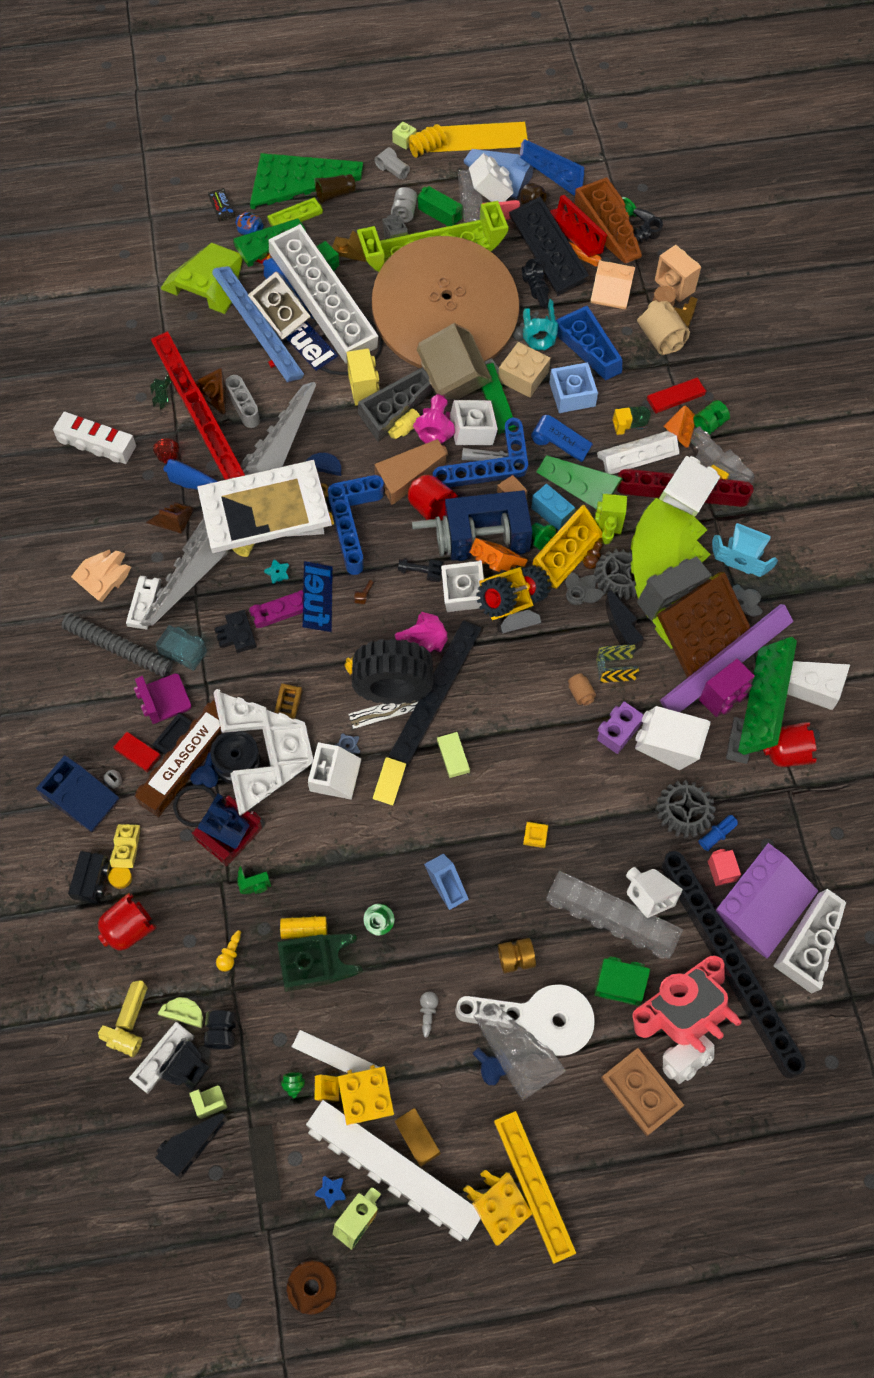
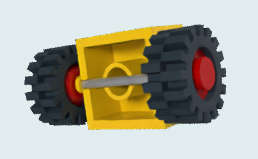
[476,565,551,620]

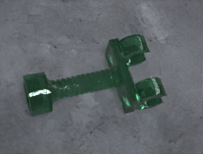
[150,372,171,410]

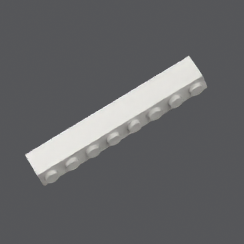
[306,1100,480,1242]

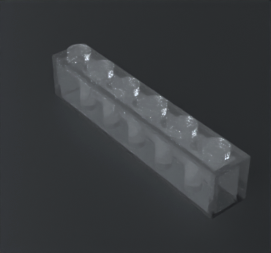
[546,870,683,959]

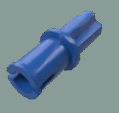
[698,815,738,851]

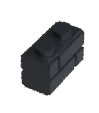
[68,851,111,904]

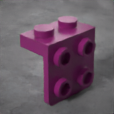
[134,674,192,724]

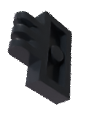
[214,609,256,653]

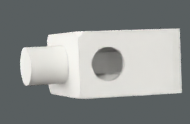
[626,867,683,918]

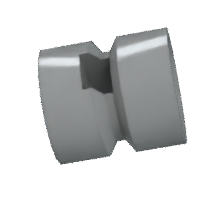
[391,187,418,223]

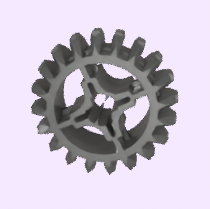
[594,548,637,600]
[656,780,716,838]

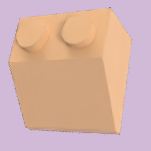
[590,260,635,310]

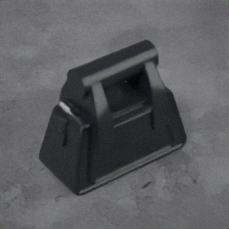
[156,1038,209,1091]

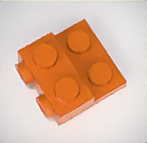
[469,538,528,572]

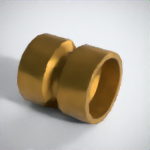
[498,938,536,974]

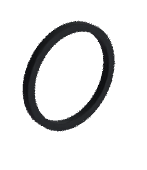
[173,785,216,827]

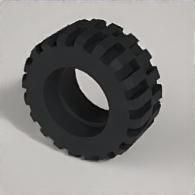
[352,639,433,705]

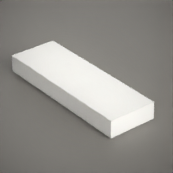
[129,1022,195,1094]

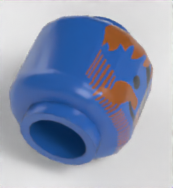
[236,211,263,235]

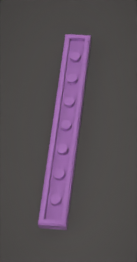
[660,604,793,712]

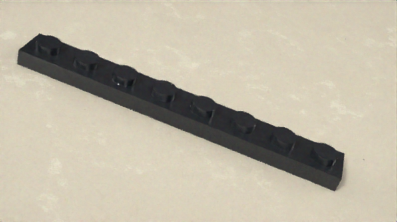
[389,620,482,767]

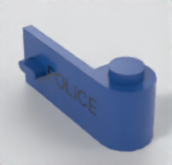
[531,415,592,462]

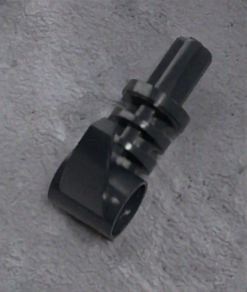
[633,208,663,244]
[522,258,549,309]

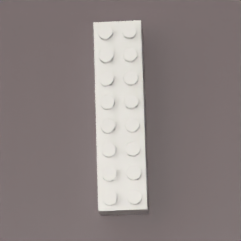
[269,224,378,364]

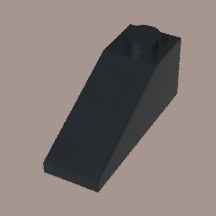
[155,1113,228,1179]

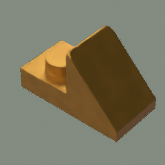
[332,231,366,262]
[673,297,698,329]

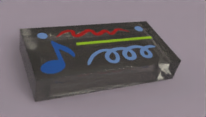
[208,188,236,222]

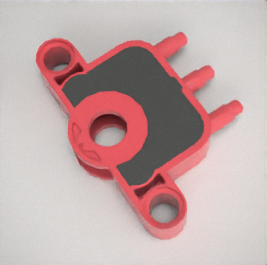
[633,956,742,1053]

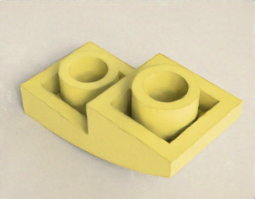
[372,757,406,805]
[110,824,140,868]

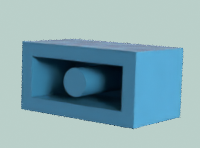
[531,484,575,531]

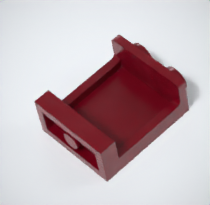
[192,795,262,867]

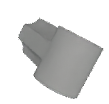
[374,147,410,180]

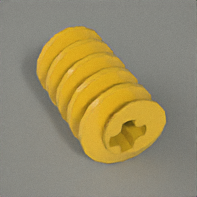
[408,124,448,158]

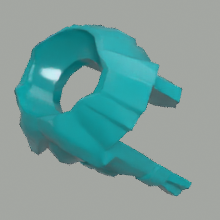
[523,299,558,350]

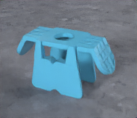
[712,523,778,577]

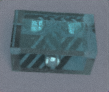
[156,625,207,671]

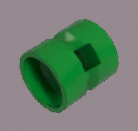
[693,400,730,436]

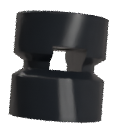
[204,1010,237,1049]

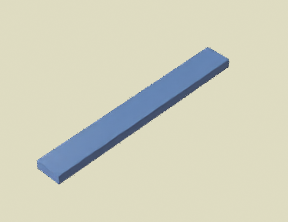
[212,266,304,382]

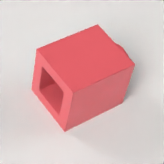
[708,849,741,886]

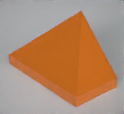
[664,406,695,448]

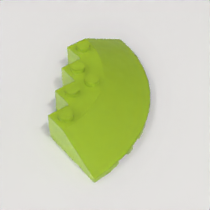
[631,498,712,649]

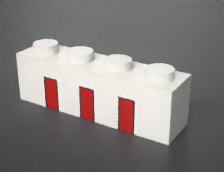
[53,412,136,464]

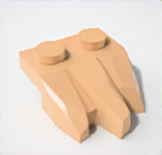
[71,549,131,602]

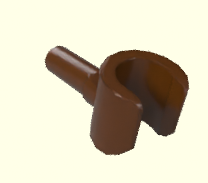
[354,580,374,604]

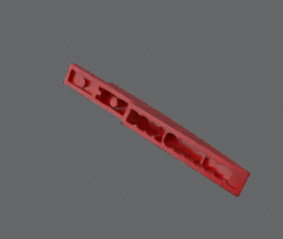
[151,331,245,480]

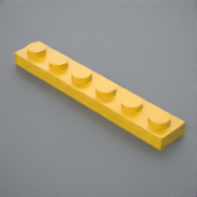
[494,1111,576,1264]

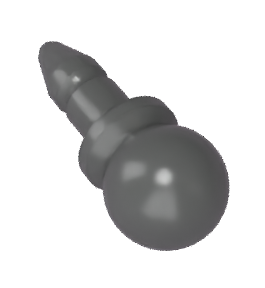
[513,311,539,341]

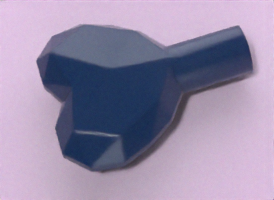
[190,753,218,788]
[473,1047,509,1086]

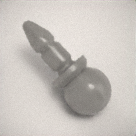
[420,991,438,1038]

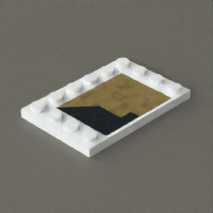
[197,460,332,553]

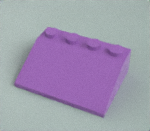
[716,843,818,959]

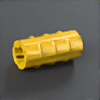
[280,916,327,939]

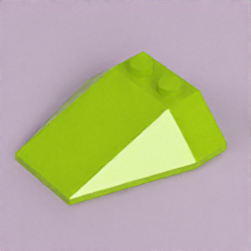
[161,243,243,314]

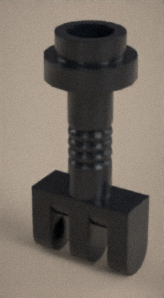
[397,558,443,582]

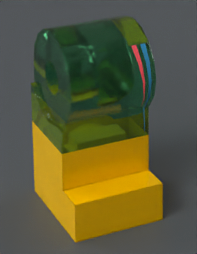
[612,406,651,435]

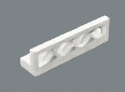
[597,431,679,474]

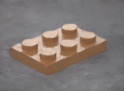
[601,1048,684,1136]

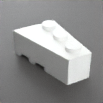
[787,661,850,710]

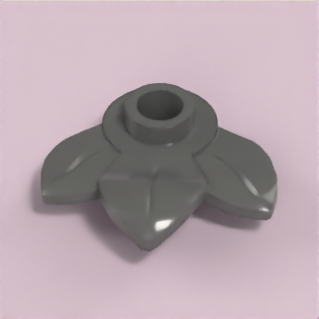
[565,572,604,605]
[732,584,763,617]

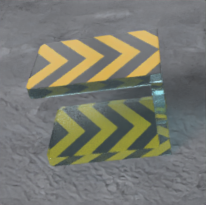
[596,644,639,683]

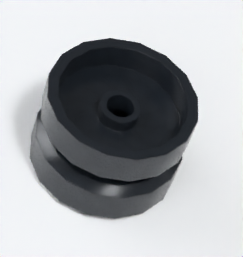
[210,731,261,784]

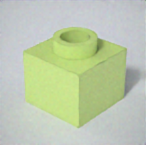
[392,122,416,149]

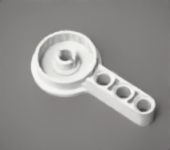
[455,985,594,1056]

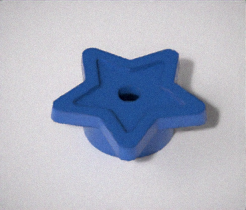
[315,1176,346,1209]

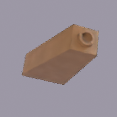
[375,439,448,505]

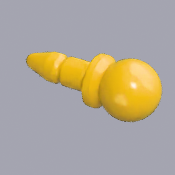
[216,930,241,972]

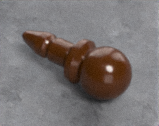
[583,538,603,569]

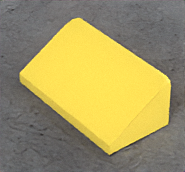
[116,981,148,1031]

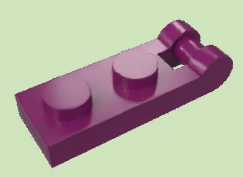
[249,590,309,628]

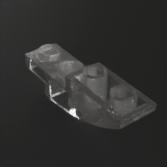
[458,170,482,223]
[691,426,755,485]

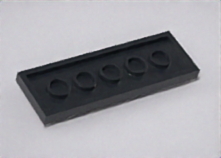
[509,196,590,296]

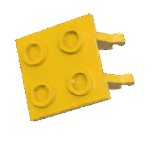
[338,1065,394,1125]
[463,1170,532,1246]

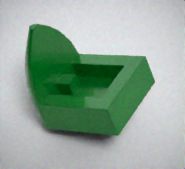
[237,866,271,894]

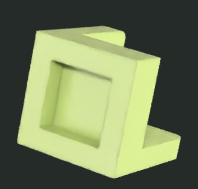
[190,1086,228,1119]

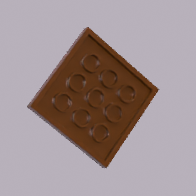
[657,572,751,678]

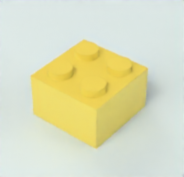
[346,348,380,406]

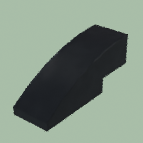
[605,590,644,653]

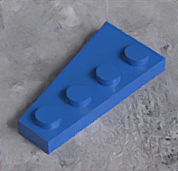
[520,139,584,196]

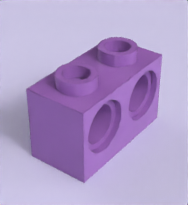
[597,702,643,754]

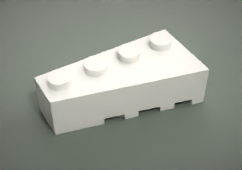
[774,889,846,993]

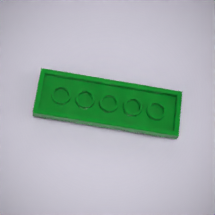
[738,637,797,755]

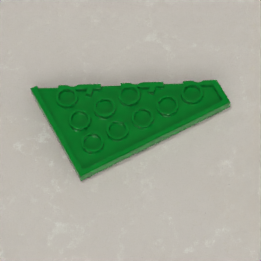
[250,153,363,209]

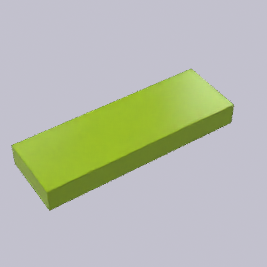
[267,197,323,226]

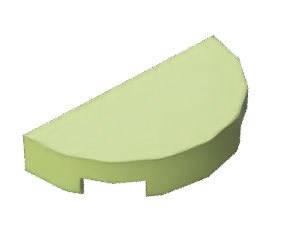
[158,997,204,1028]

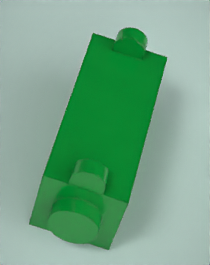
[417,186,463,226]

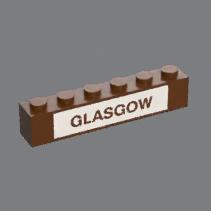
[134,698,223,818]

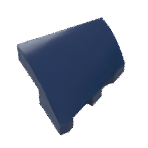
[198,794,250,849]

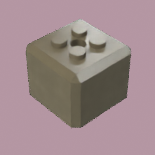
[417,323,492,400]

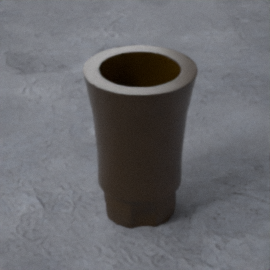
[315,174,356,203]

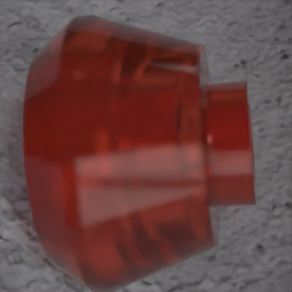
[153,438,180,464]

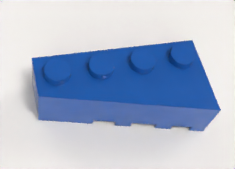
[556,306,622,380]

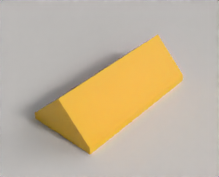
[533,505,603,589]

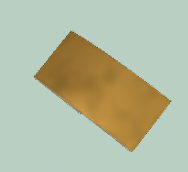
[395,1108,441,1167]

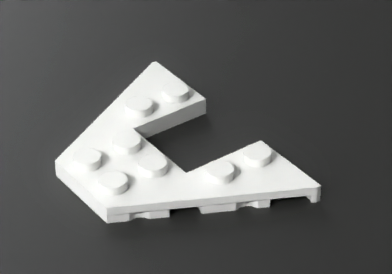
[214,689,313,815]

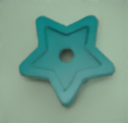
[264,560,289,583]

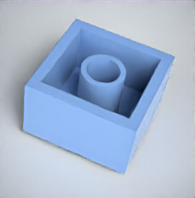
[550,362,598,413]

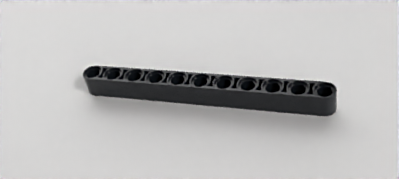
[661,851,806,1078]

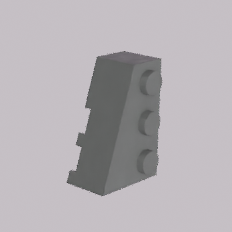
[637,556,711,621]

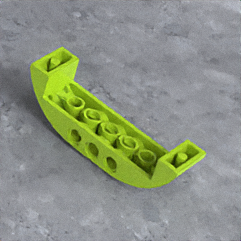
[357,201,508,272]

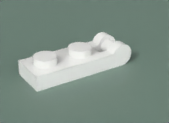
[126,576,161,629]

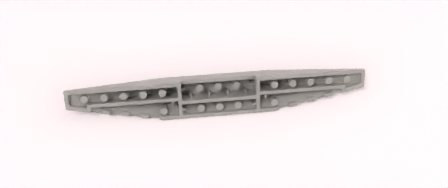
[140,382,316,626]

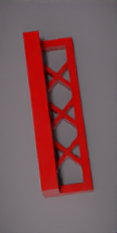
[550,195,607,257]

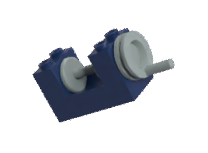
[412,490,532,561]

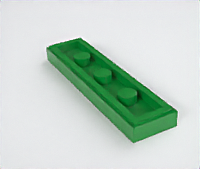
[481,363,516,434]

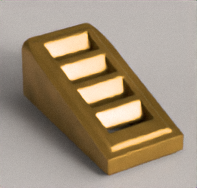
[274,683,303,719]

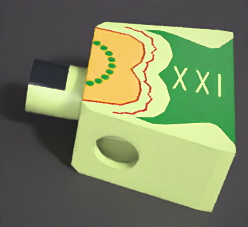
[333,1187,382,1250]

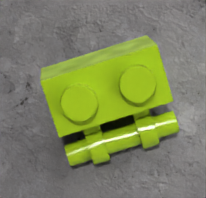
[595,494,627,545]

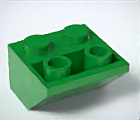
[594,957,650,1006]

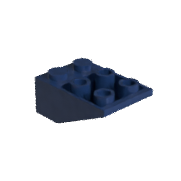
[36,755,120,833]

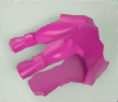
[413,394,455,444]
[395,612,448,652]

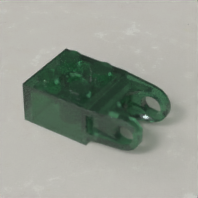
[277,934,363,992]

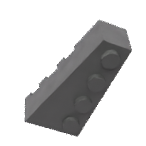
[358,367,432,442]

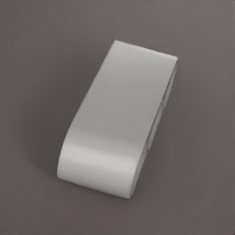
[226,375,260,428]

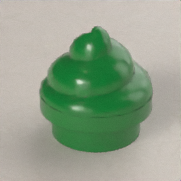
[281,1072,305,1099]

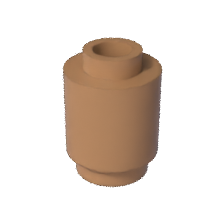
[568,673,596,706]

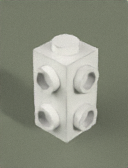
[663,1035,714,1084]

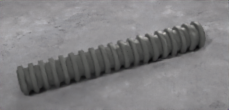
[62,613,173,678]

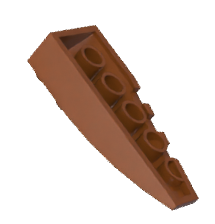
[575,177,642,263]

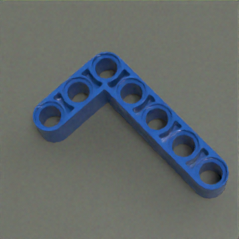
[433,418,528,487]
[328,475,384,575]

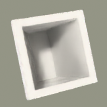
[659,456,720,517]
[635,706,711,770]

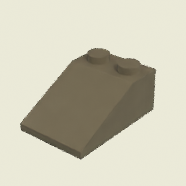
[248,271,311,340]

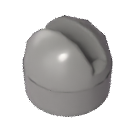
[104,770,122,789]

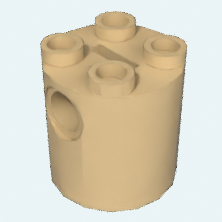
[637,300,690,355]

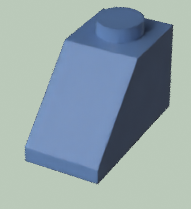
[424,854,468,910]

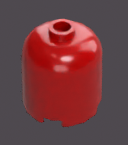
[408,475,458,520]
[763,722,816,767]
[98,892,157,951]

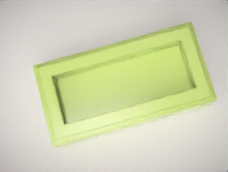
[437,732,470,778]

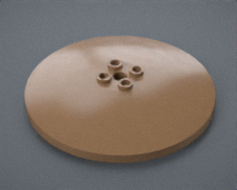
[372,236,519,369]

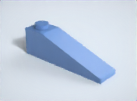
[464,149,533,199]

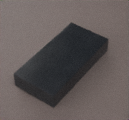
[152,713,192,755]

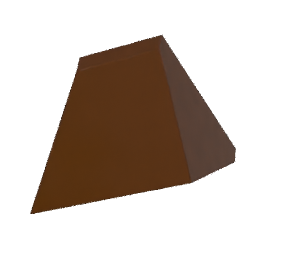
[195,367,227,415]
[146,502,193,534]

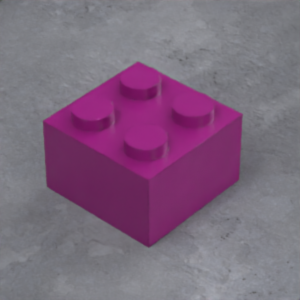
[699,659,755,718]

